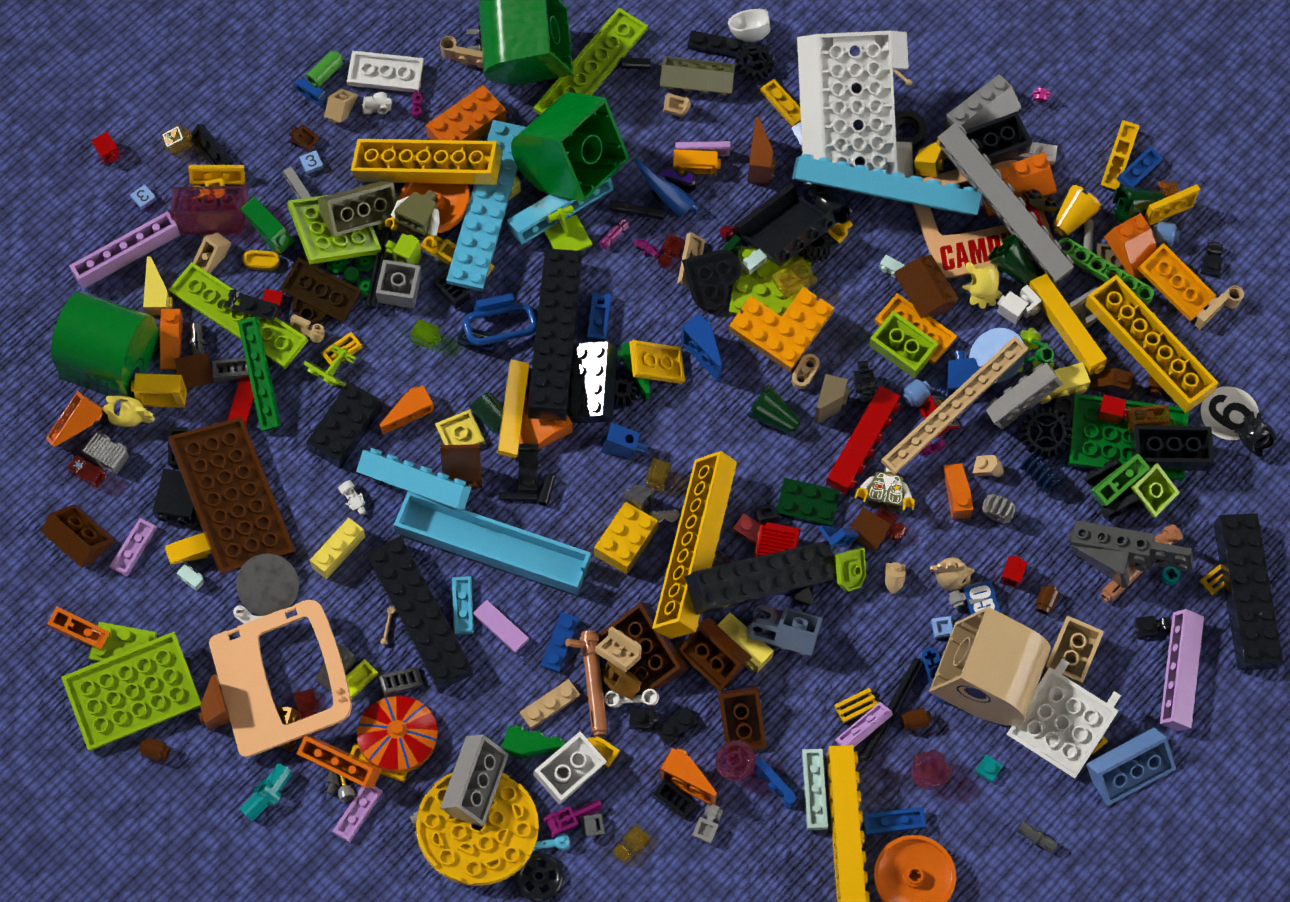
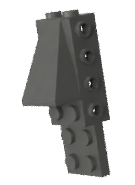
[1069,520,1194,588]

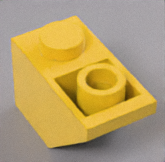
[914,142,948,177]

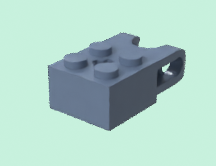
[747,605,823,656]

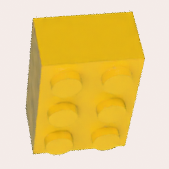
[594,501,658,575]

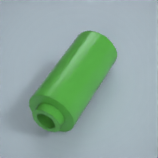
[305,51,343,88]

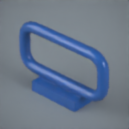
[463,293,537,346]

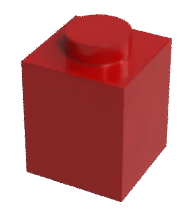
[91,132,121,165]
[1097,394,1128,424]
[999,556,1028,589]

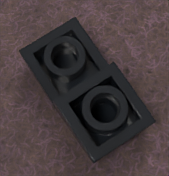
[1022,189,1061,213]

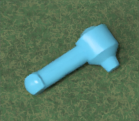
[534,834,570,851]

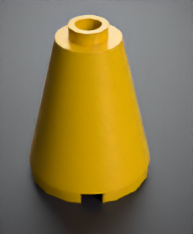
[1052,185,1101,237]

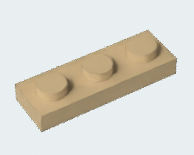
[677,232,705,289]
[520,679,580,730]

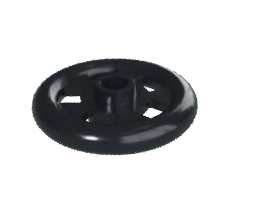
[515,853,564,902]

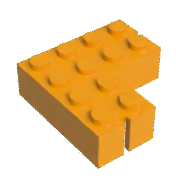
[729,287,834,373]

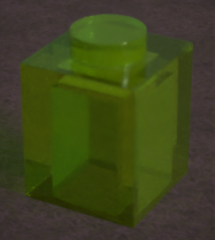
[410,319,441,351]

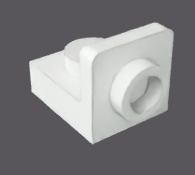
[1019,285,1042,318]

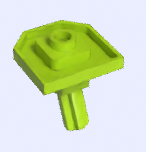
[832,547,866,591]

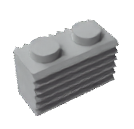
[82,432,129,475]

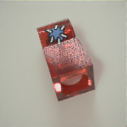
[66,455,106,490]

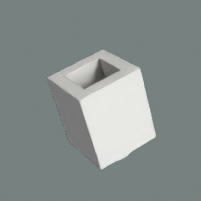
[997,291,1029,325]

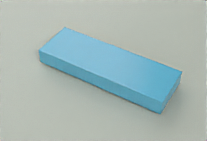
[452,576,474,635]

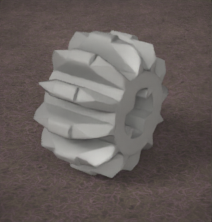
[982,494,1016,523]

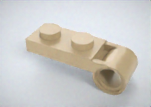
[440,36,483,68]
[1195,286,1244,330]

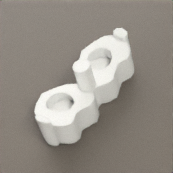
[649,509,680,523]

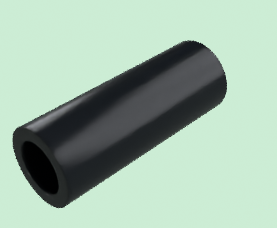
[622,57,651,69]
[537,473,556,506]

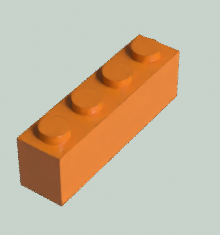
[297,735,382,788]

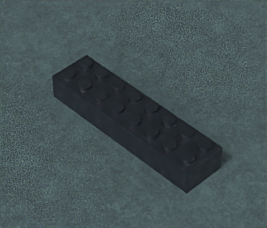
[1213,513,1283,670]
[366,536,473,692]
[685,541,837,615]

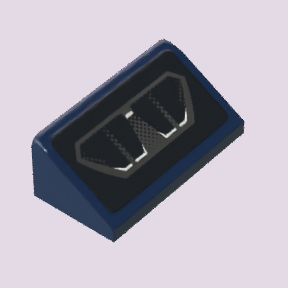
[457,326,497,353]

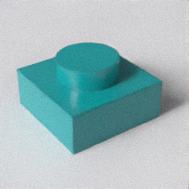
[975,754,1003,783]

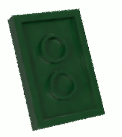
[776,478,841,527]

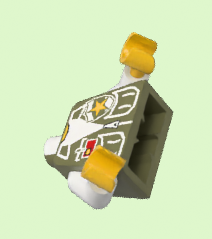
[385,190,440,248]
[854,466,915,512]

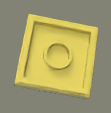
[435,409,485,446]

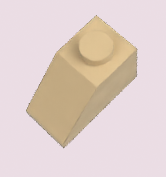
[324,89,358,123]
[193,233,231,274]

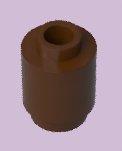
[1035,585,1060,615]
[901,708,932,731]
[139,737,171,762]

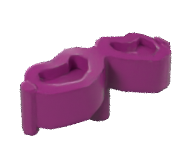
[411,90,423,119]
[633,239,660,260]
[918,439,946,455]

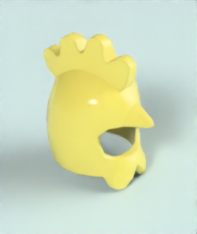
[962,262,1003,309]
[103,396,155,427]

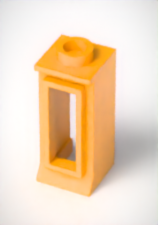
[673,149,721,176]

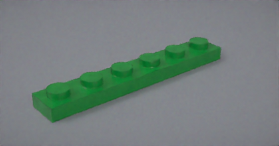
[238,316,281,432]

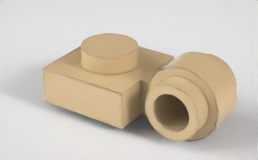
[289,314,325,343]

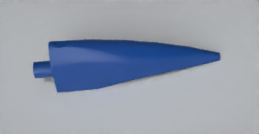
[635,158,699,217]

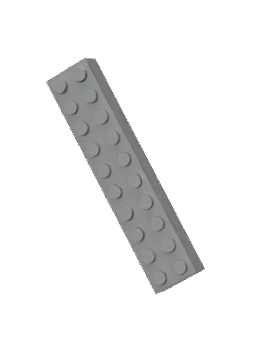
[937,123,1074,285]

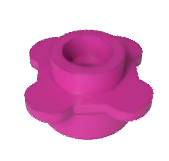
[1032,88,1051,102]

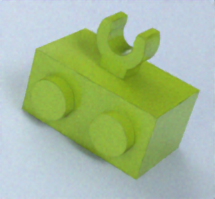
[385,233,422,265]

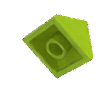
[1131,463,1180,517]

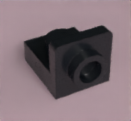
[629,705,658,730]

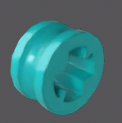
[1161,566,1180,585]

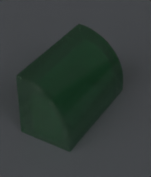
[469,392,504,435]

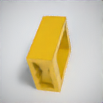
[131,373,187,408]

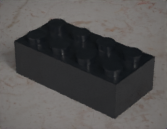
[961,111,1032,176]
[569,342,618,424]
[306,382,382,469]
[1130,426,1214,471]

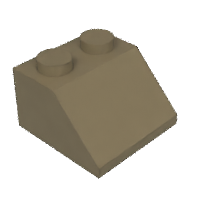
[814,374,850,424]

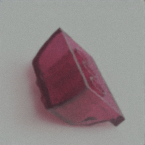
[170,186,248,234]

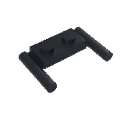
[499,444,539,501]

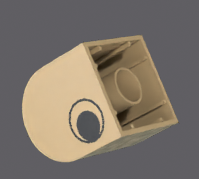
[929,607,1051,726]

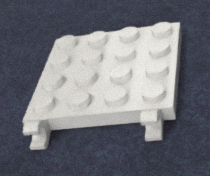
[1007,658,1121,778]

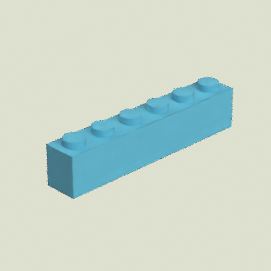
[507,177,614,245]
[356,448,472,509]

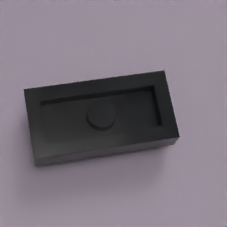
[654,706,698,745]

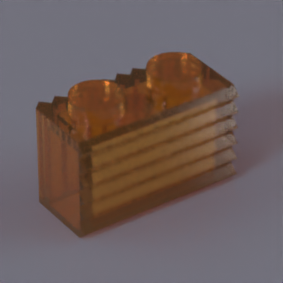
[1126,405,1170,433]

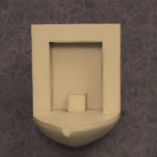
[663,93,691,117]
[973,455,1004,477]
[885,562,906,594]

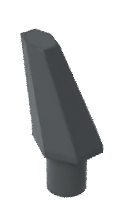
[326,770,341,795]

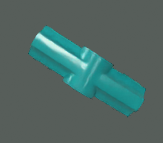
[239,764,292,822]

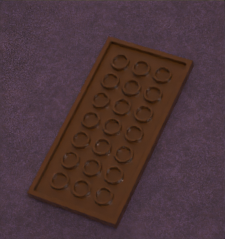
[168,417,295,576]

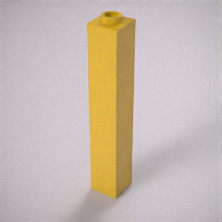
[1029,274,1107,376]

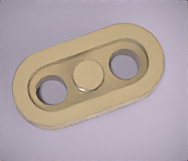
[792,354,820,389]

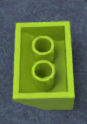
[869,311,939,379]

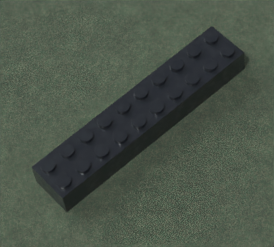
[528,248,582,421]

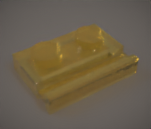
[771,258,818,300]

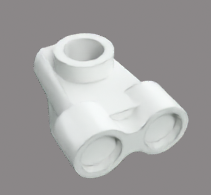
[362,92,392,114]

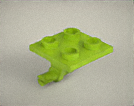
[544,205,593,251]
[304,344,356,388]

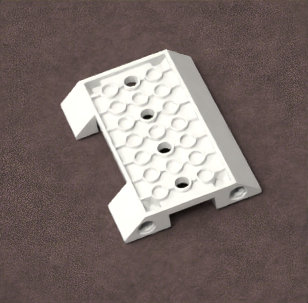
[797,31,913,184]

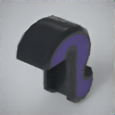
[652,167,696,202]

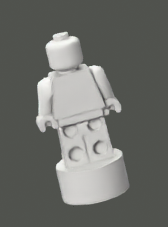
[338,480,366,515]

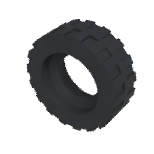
[895,110,927,150]

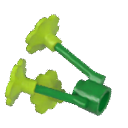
[1015,328,1054,375]

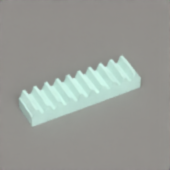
[802,749,828,830]

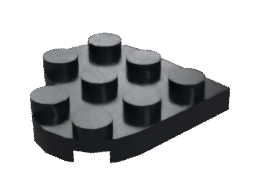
[682,250,742,310]

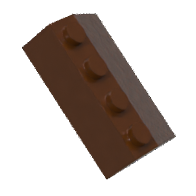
[597,602,690,695]

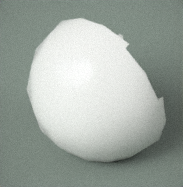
[728,9,770,42]

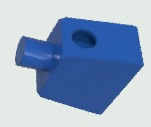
[947,350,979,396]
[601,422,648,459]

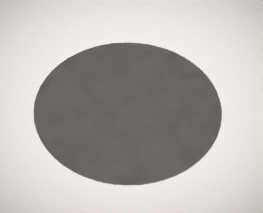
[236,553,299,616]

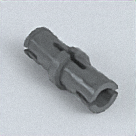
[189,323,205,355]
[1017,821,1058,854]

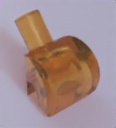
[1159,180,1178,197]

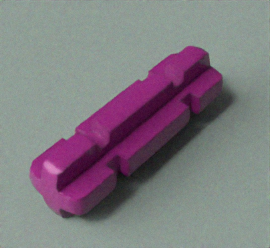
[600,219,629,249]

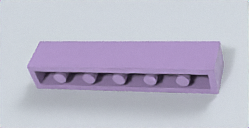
[69,211,180,290]
[1160,609,1204,731]

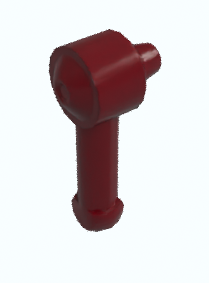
[719,225,737,241]

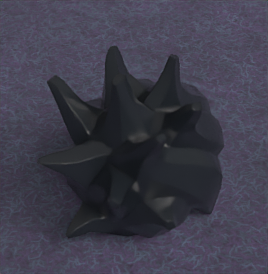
[1234,411,1277,457]

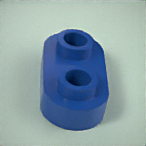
[293,78,326,106]

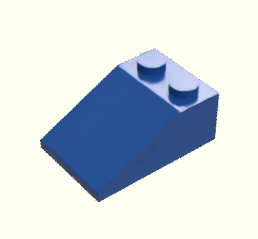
[681,314,722,382]

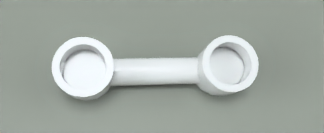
[604,689,659,708]

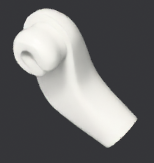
[233,605,263,624]

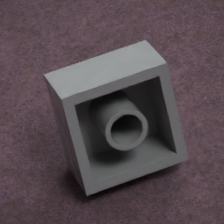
[376,260,422,308]

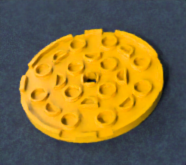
[416,772,539,886]

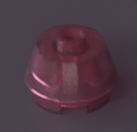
[716,741,755,781]
[911,749,951,790]

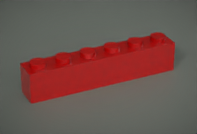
[826,386,901,495]

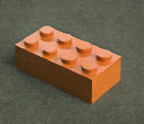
[426,85,506,141]

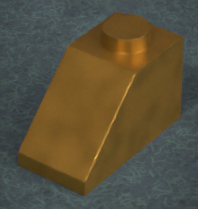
[601,661,642,700]

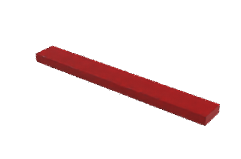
[227,289,284,428]

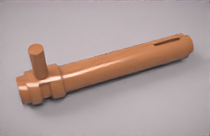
[1100,524,1183,602]
[565,630,607,737]

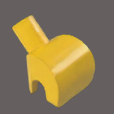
[827,220,852,244]

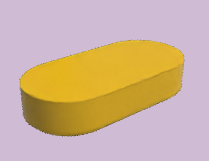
[242,250,280,271]

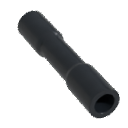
[609,200,665,220]

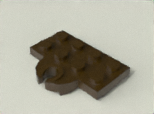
[280,257,363,326]

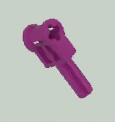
[543,799,603,838]

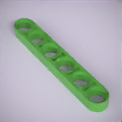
[1058,238,1154,304]

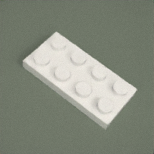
[347,51,424,93]

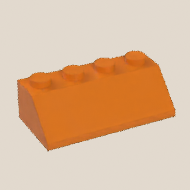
[981,152,1057,217]

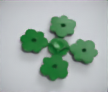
[327,255,375,298]

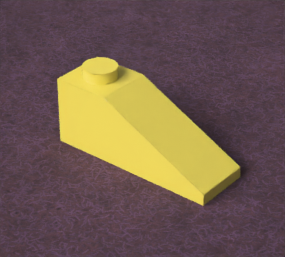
[143,257,173,315]

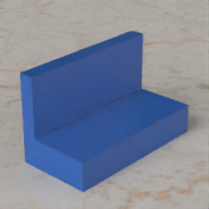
[818,525,860,548]

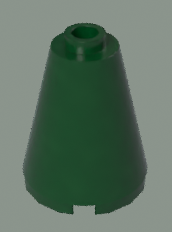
[1113,186,1166,223]
[988,234,1038,286]
[746,384,801,434]

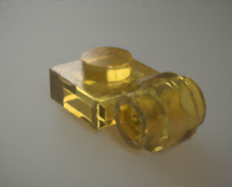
[613,824,651,863]

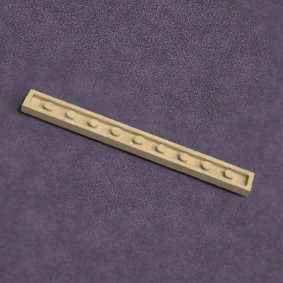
[881,336,1029,475]

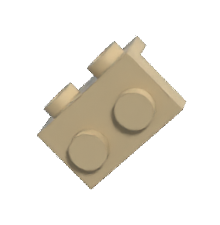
[595,627,642,673]

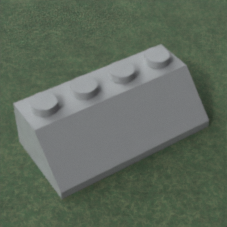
[944,74,1022,130]
[985,363,1063,429]
[440,735,509,826]

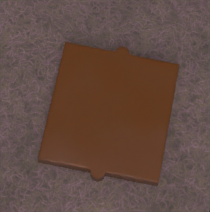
[175,352,214,388]
[850,507,892,552]

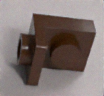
[288,124,320,153]

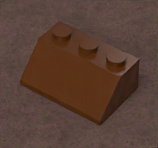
[894,255,959,319]
[41,504,115,567]
[678,618,752,691]

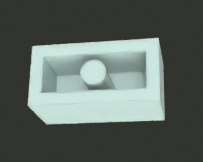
[741,249,767,275]
[879,255,905,278]
[176,564,205,591]

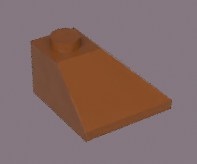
[199,674,231,730]

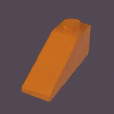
[160,309,184,370]
[380,385,434,435]
[943,463,974,520]
[47,606,110,650]

